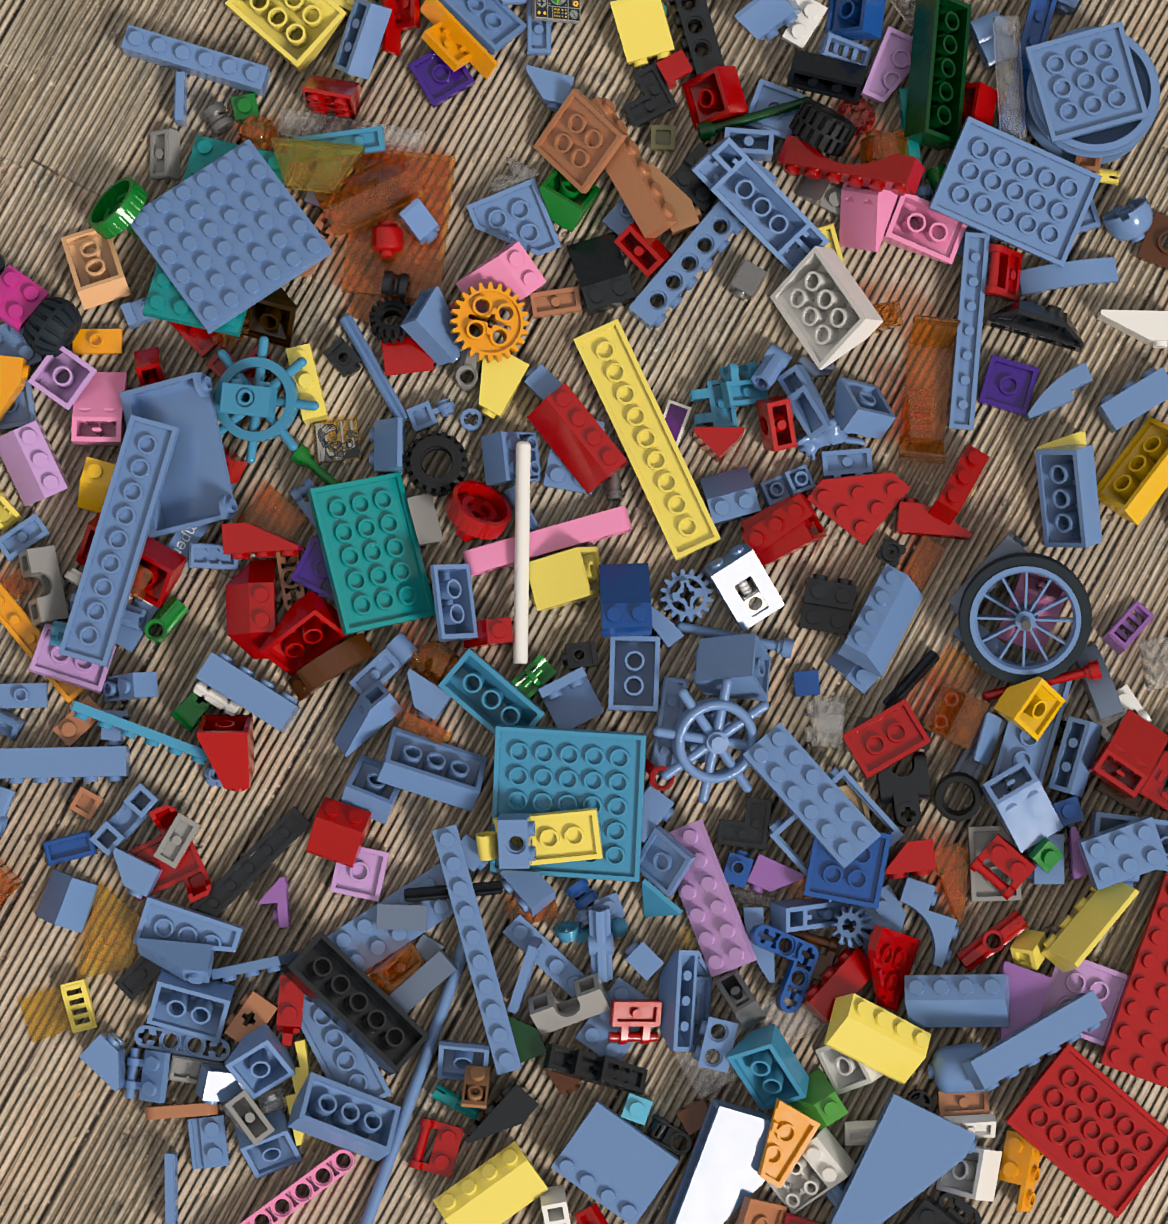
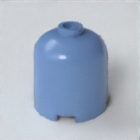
[927,1042,985,1094]

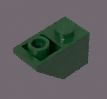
[508,1015,547,1063]

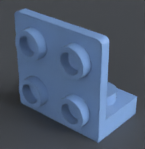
[538,667,604,729]

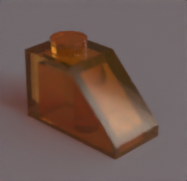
[366,942,426,994]

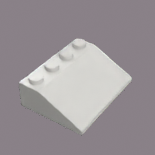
[770,246,883,370]

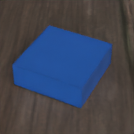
[793,670,820,697]

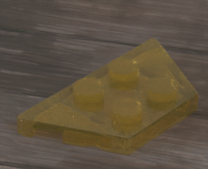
[271,137,365,194]
[76,884,141,979]

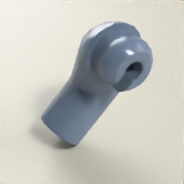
[796,354,834,378]

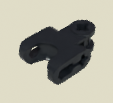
[876,751,931,828]

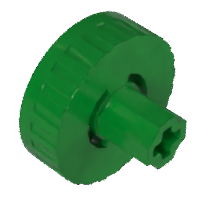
[88,176,147,239]

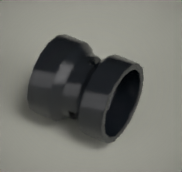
[381,270,410,299]

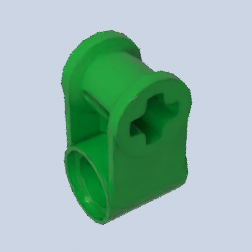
[171,686,213,732]

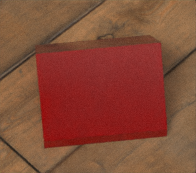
[692,427,744,463]

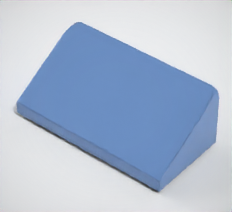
[970,712,1001,765]

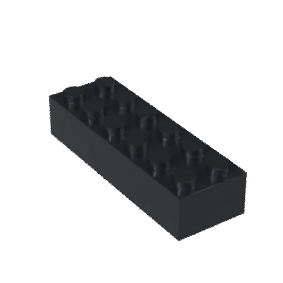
[281,931,429,1076]

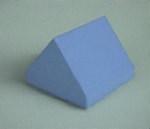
[0,709,25,740]

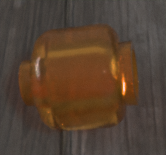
[239,116,277,150]

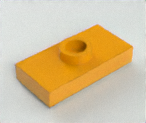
[72,329,123,355]

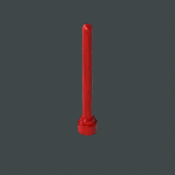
[982,659,1102,701]

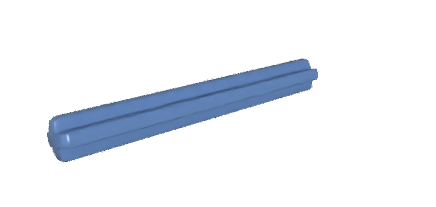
[340,314,409,422]

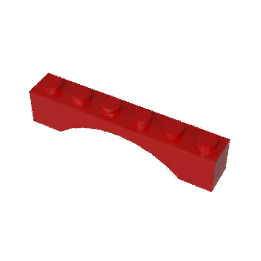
[777,135,925,196]

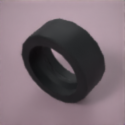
[934,772,982,822]

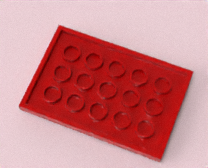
[1004,1042,1168,1218]

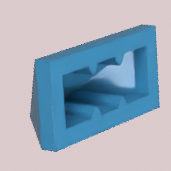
[641,878,683,917]

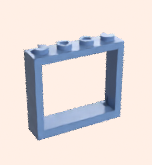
[768,766,904,902]

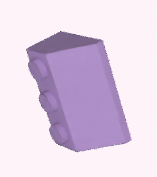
[0,419,70,506]

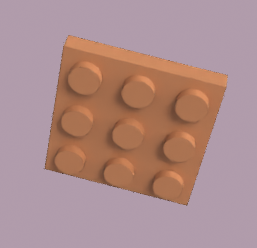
[533,88,628,194]

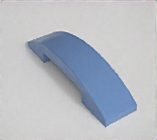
[1019,257,1119,296]

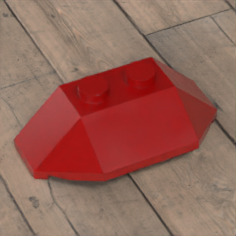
[225,560,278,660]

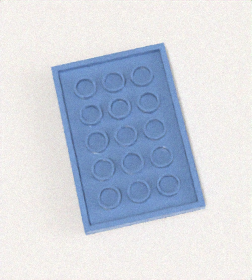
[928,116,1102,267]

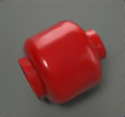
[371,221,404,259]

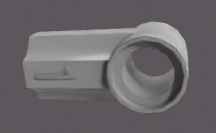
[456,348,482,392]

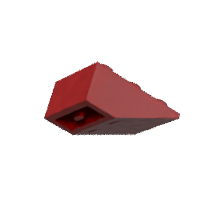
[302,75,361,119]
[221,523,306,560]
[1087,709,1168,799]

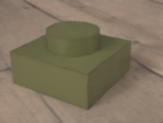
[650,125,676,152]

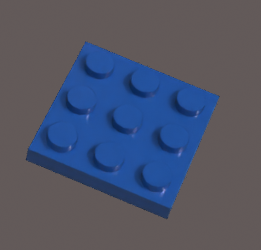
[803,832,892,909]

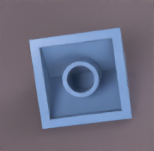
[35,869,100,933]
[437,1039,490,1081]

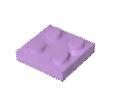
[330,847,390,902]

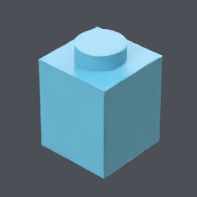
[620,1092,653,1126]

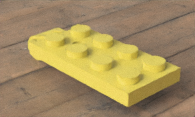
[476,807,603,865]

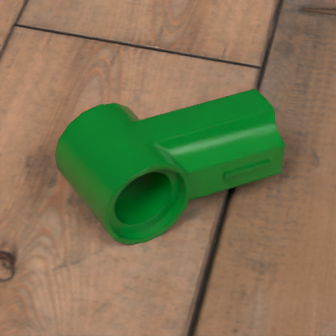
[144,596,189,644]

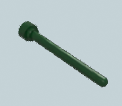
[696,97,811,142]

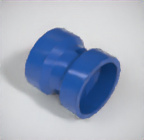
[565,878,599,911]

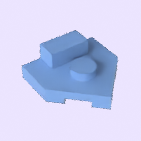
[851,884,906,933]

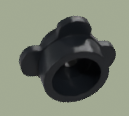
[877,538,906,567]

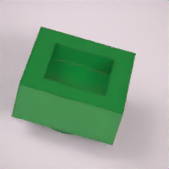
[231,92,260,123]
[1028,837,1064,874]

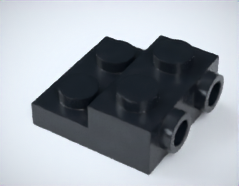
[669,142,718,214]
[798,574,857,636]

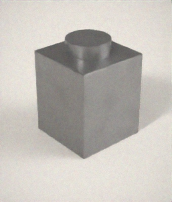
[729,260,767,301]

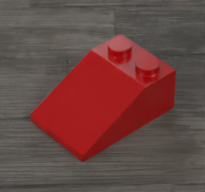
[259,591,347,676]

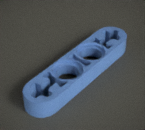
[134,1024,232,1061]

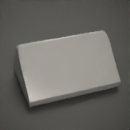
[150,128,180,180]
[407,493,444,547]

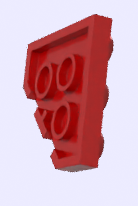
[806,471,911,545]
[867,924,921,1012]

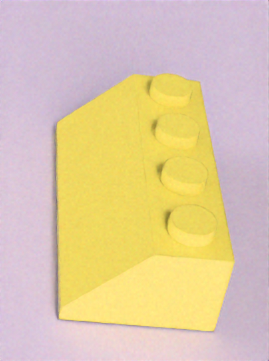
[1041,882,1139,973]
[824,993,931,1084]
[433,1141,549,1224]

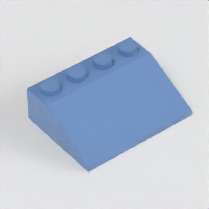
[551,1101,680,1224]

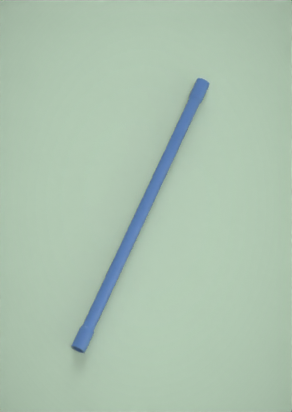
[359,937,467,1224]

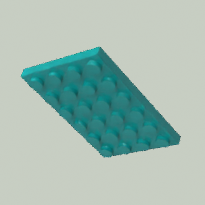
[307,472,436,635]

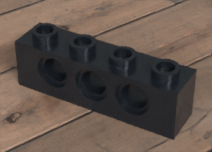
[668,0,725,77]

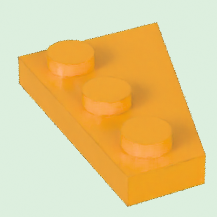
[757,1098,821,1189]

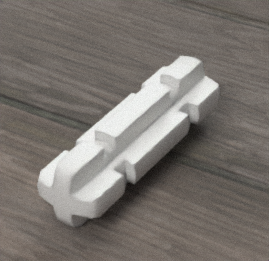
[193,681,240,716]

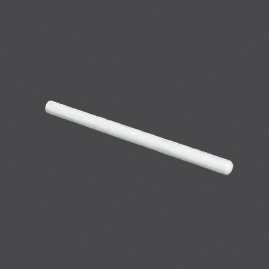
[513,441,531,664]

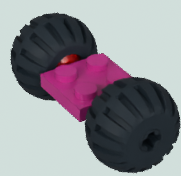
[0,254,82,357]

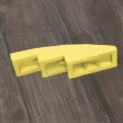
[286,1038,311,1146]

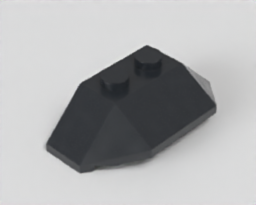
[984,298,1084,352]

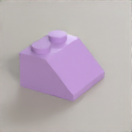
[28,346,98,411]

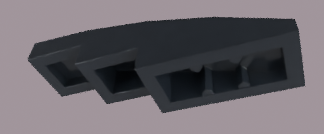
[543,1043,648,1094]

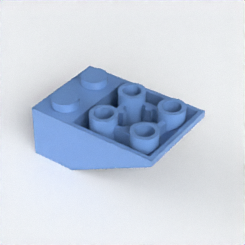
[981,759,1064,853]

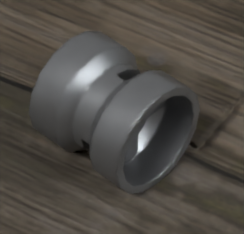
[202,102,235,136]

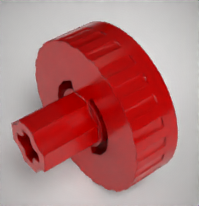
[445,480,512,542]

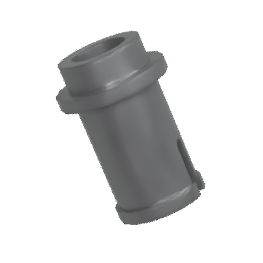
[605,470,625,501]

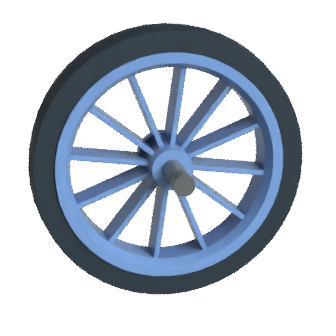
[958,552,1092,684]

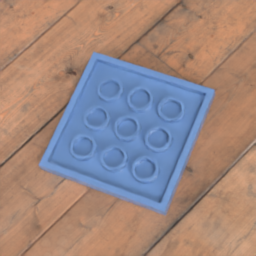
[1025,21,1149,144]

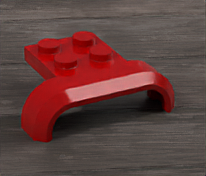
[128,804,212,903]

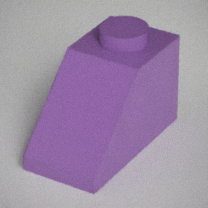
[747,854,805,894]

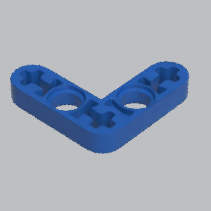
[750,924,819,1013]

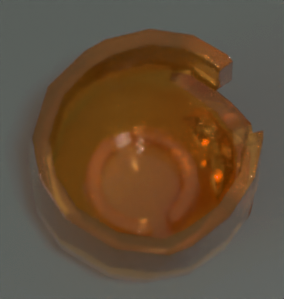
[409,641,460,687]

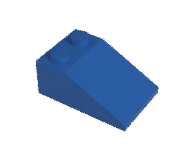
[599,563,652,637]

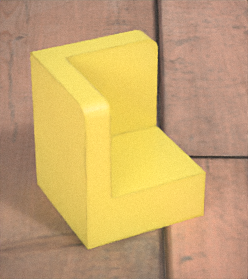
[1010,929,1046,970]

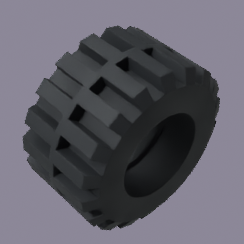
[789,100,857,157]
[405,431,468,496]

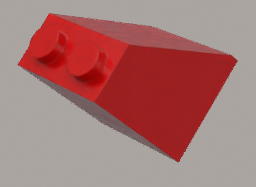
[740,492,827,566]
[197,715,255,792]

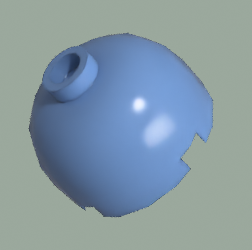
[1102,197,1153,243]

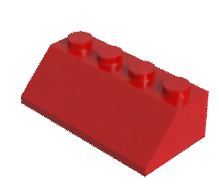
[527,383,627,494]
[76,512,187,608]

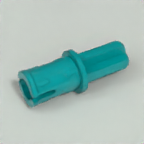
[431,1084,481,1120]

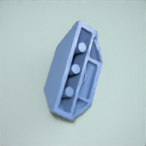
[659,950,712,1052]

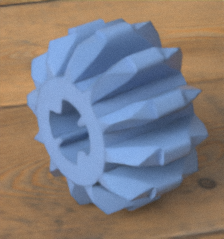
[830,905,874,948]

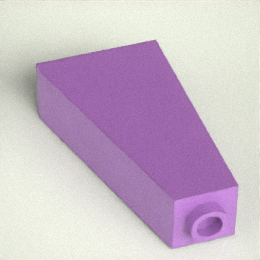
[997,961,1052,1041]

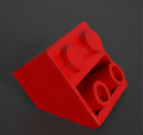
[884,839,936,879]

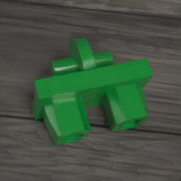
[510,654,557,699]

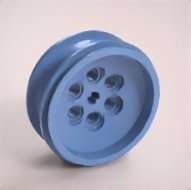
[1025,26,1160,165]

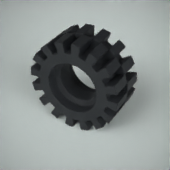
[369,296,411,344]

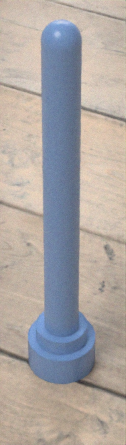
[676,622,794,659]

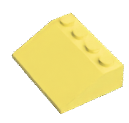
[225,0,347,74]

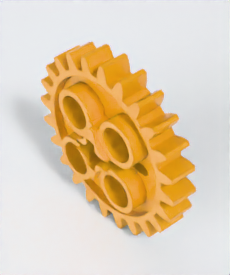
[449,282,530,363]

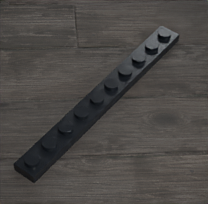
[115,806,312,1000]

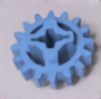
[660,569,713,623]

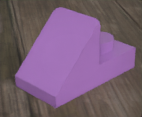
[257,877,291,928]

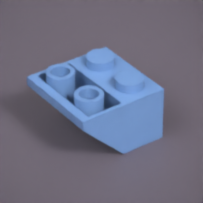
[481,431,542,486]

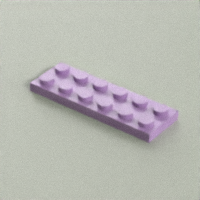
[668,819,757,977]

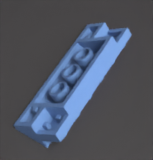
[691,136,830,272]

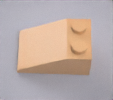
[61,228,131,310]

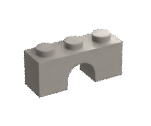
[18,545,70,626]
[528,973,611,1036]

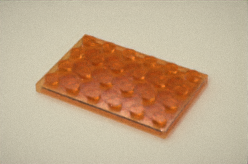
[342,149,456,300]

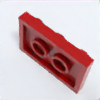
[841,699,931,780]

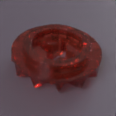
[837,98,876,136]

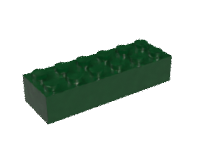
[904,0,972,151]

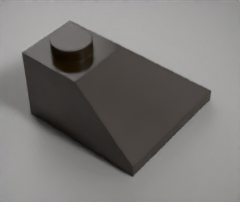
[243,288,297,348]

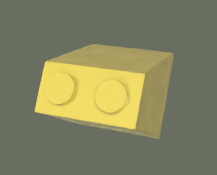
[610,0,676,67]
[529,547,602,611]

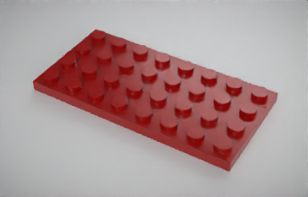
[1098,873,1168,1088]

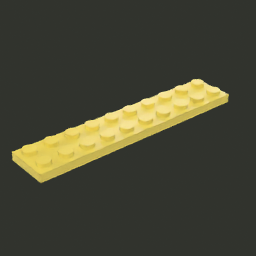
[573,319,721,561]

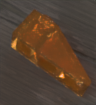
[934,842,969,923]

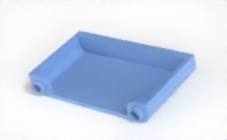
[119,372,238,538]

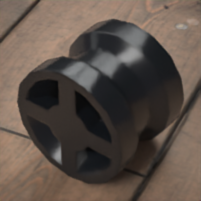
[906,1089,932,1110]

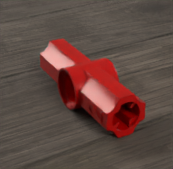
[955,910,1029,972]

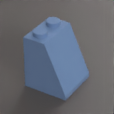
[693,633,771,701]

